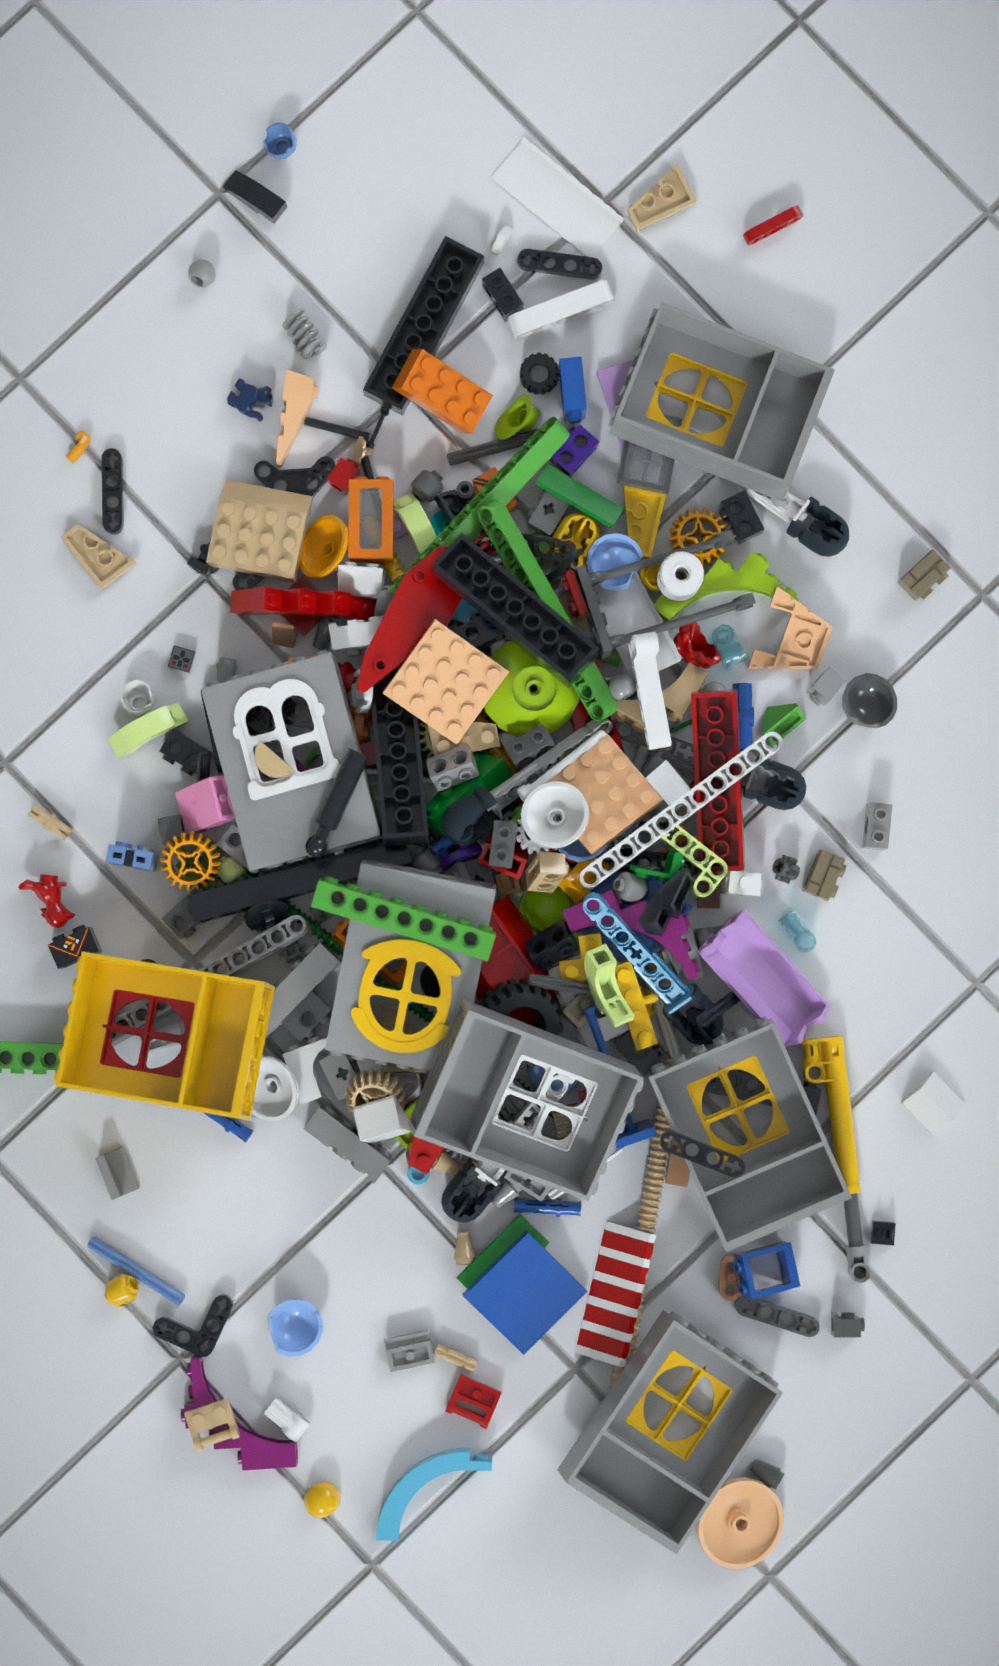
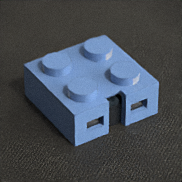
[105,841,159,872]

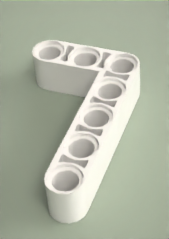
[629,631,671,750]

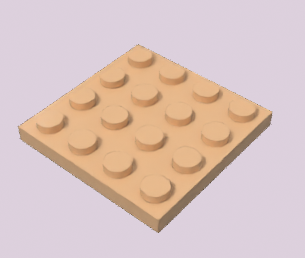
[383,619,509,744]
[547,733,663,856]

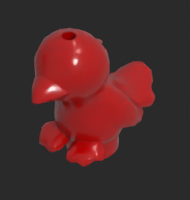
[18,874,76,928]

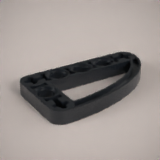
[475,529,576,583]

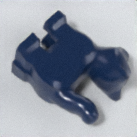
[227,378,273,421]

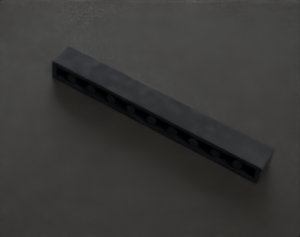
[188,840,412,925]

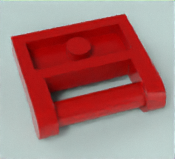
[445,1374,502,1429]

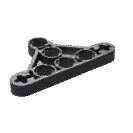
[254,456,335,498]

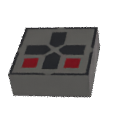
[168,646,196,673]

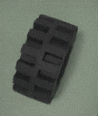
[520,352,559,395]

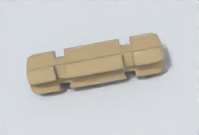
[434,1344,477,1371]

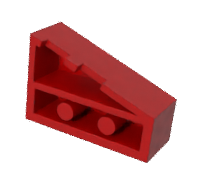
[406,1089,444,1174]

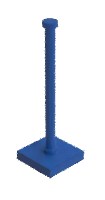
[582,1005,657,1150]

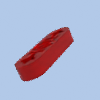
[743,205,804,246]

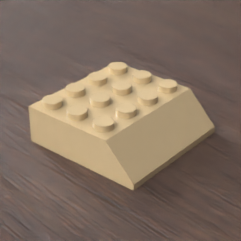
[206,480,313,583]

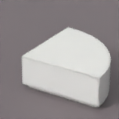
[491,226,513,255]

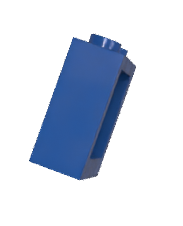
[559,356,587,423]
[733,1241,801,1299]

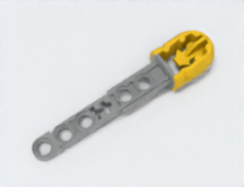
[543,512,601,600]

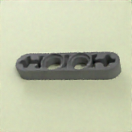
[734,1295,820,1337]

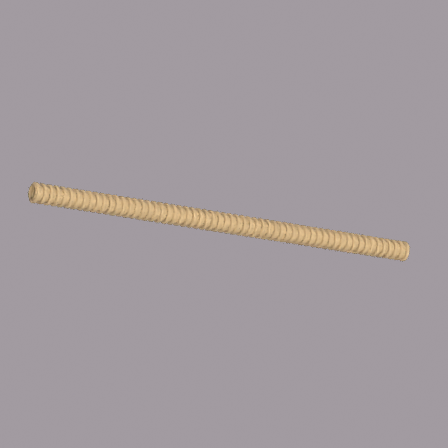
[609,1059,672,1389]

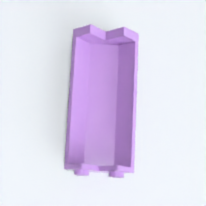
[697,909,830,1048]

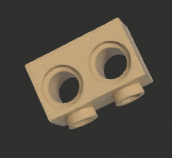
[526,852,569,893]

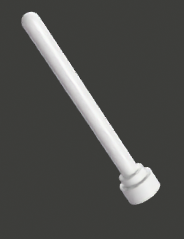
[516,730,606,802]

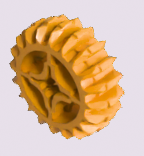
[669,507,726,566]
[160,831,221,892]

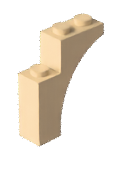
[612,662,708,733]

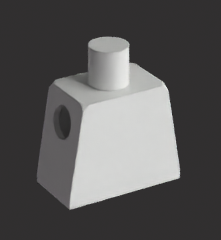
[720,871,764,898]

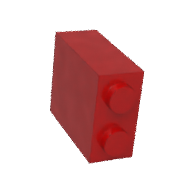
[478,830,530,880]

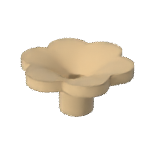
[353,436,372,464]

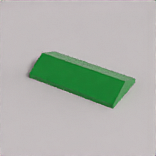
[535,464,625,529]
[456,1214,550,1289]

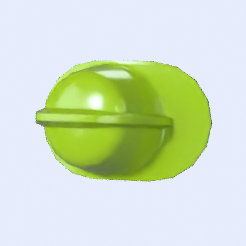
[494,394,541,440]

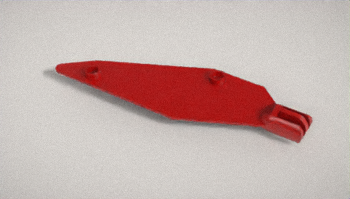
[357,532,496,693]

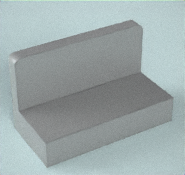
[95,1147,139,1200]

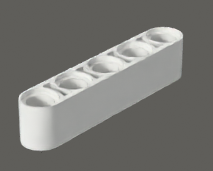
[507,280,615,340]

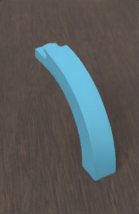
[376,1448,492,1541]

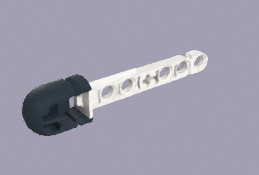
[689,428,849,557]
[441,1073,575,1223]

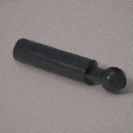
[305,748,369,858]

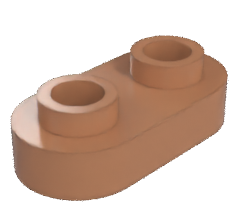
[718,1254,740,1301]

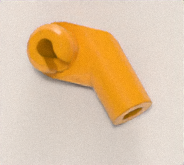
[66,431,91,463]

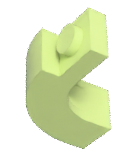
[394,492,437,557]
[108,702,189,758]
[584,944,635,1028]

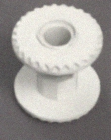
[657,551,704,601]

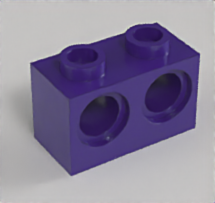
[550,424,600,477]

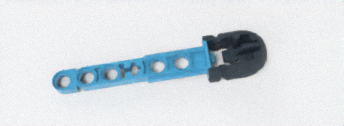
[583,893,724,1045]

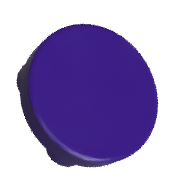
[439,841,483,870]

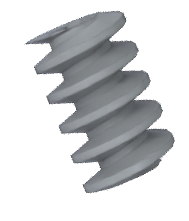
[283,308,327,359]

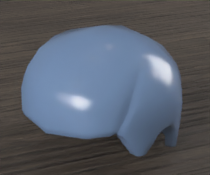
[263,123,297,159]

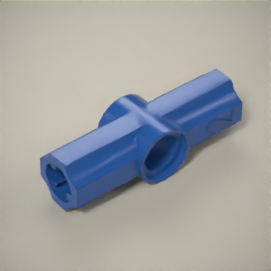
[732,683,754,751]

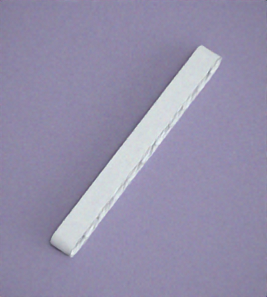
[579,732,782,889]

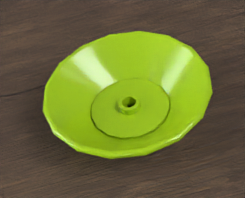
[484,641,579,737]

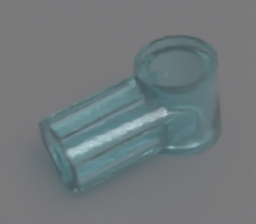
[778,910,816,953]

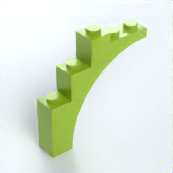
[654,552,799,622]

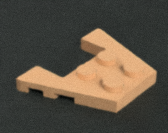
[748,586,833,669]

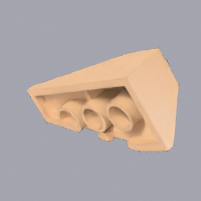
[276,370,319,467]

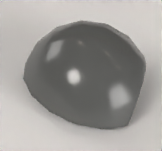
[842,673,897,728]

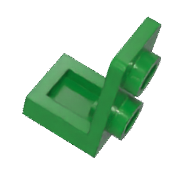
[629,849,684,882]

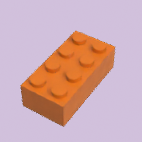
[392,349,493,434]

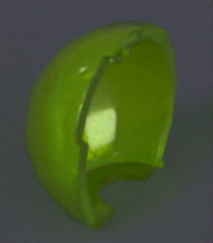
[518,886,574,933]

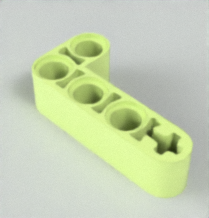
[656,818,728,897]

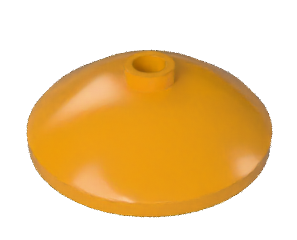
[299,515,349,579]

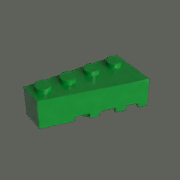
[426,751,513,837]

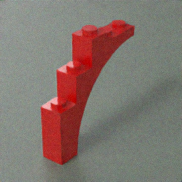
[230,587,377,622]

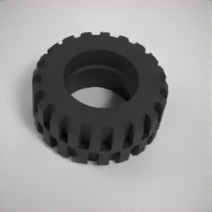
[478,979,563,1069]

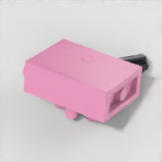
[175,752,235,835]

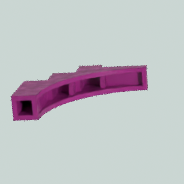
[562,890,700,981]
[181,1356,298,1471]

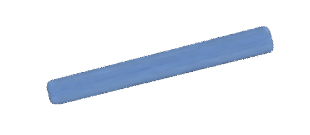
[87,1237,185,1306]

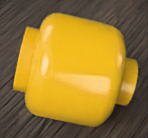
[104,1274,139,1307]

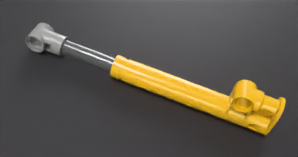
[800,1036,871,1283]

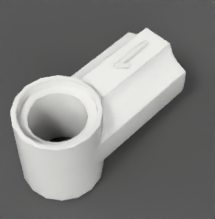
[264,1397,311,1442]

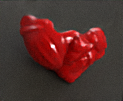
[674,622,721,669]

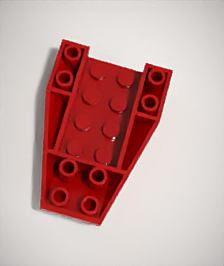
[475,895,564,1026]

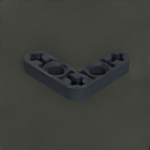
[152,1294,233,1357]

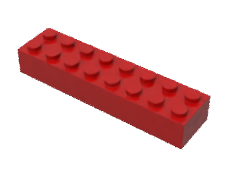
[691,690,745,872]

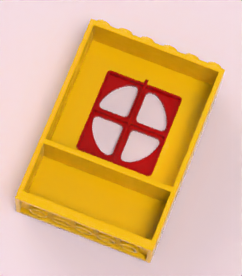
[54,951,275,1121]

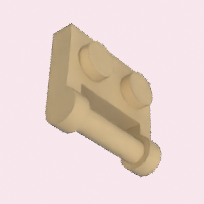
[184,1397,240,1452]

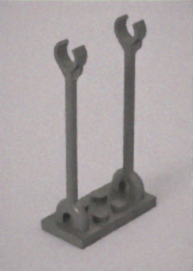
[574,530,756,661]

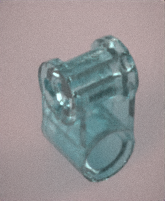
[712,624,746,669]

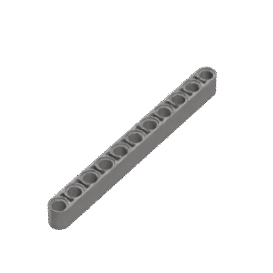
[111,915,310,1047]

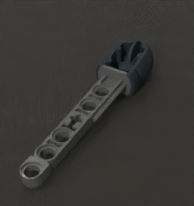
[616,721,807,810]

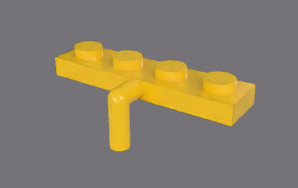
[615,959,658,1051]

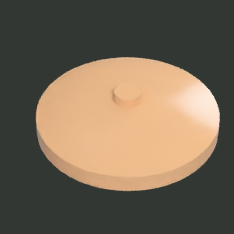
[696,1478,784,1569]

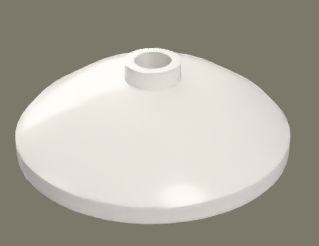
[521,781,589,848]
[252,1056,299,1121]

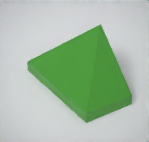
[762,703,806,747]

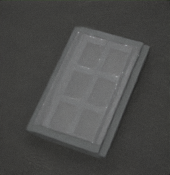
[616,414,683,494]

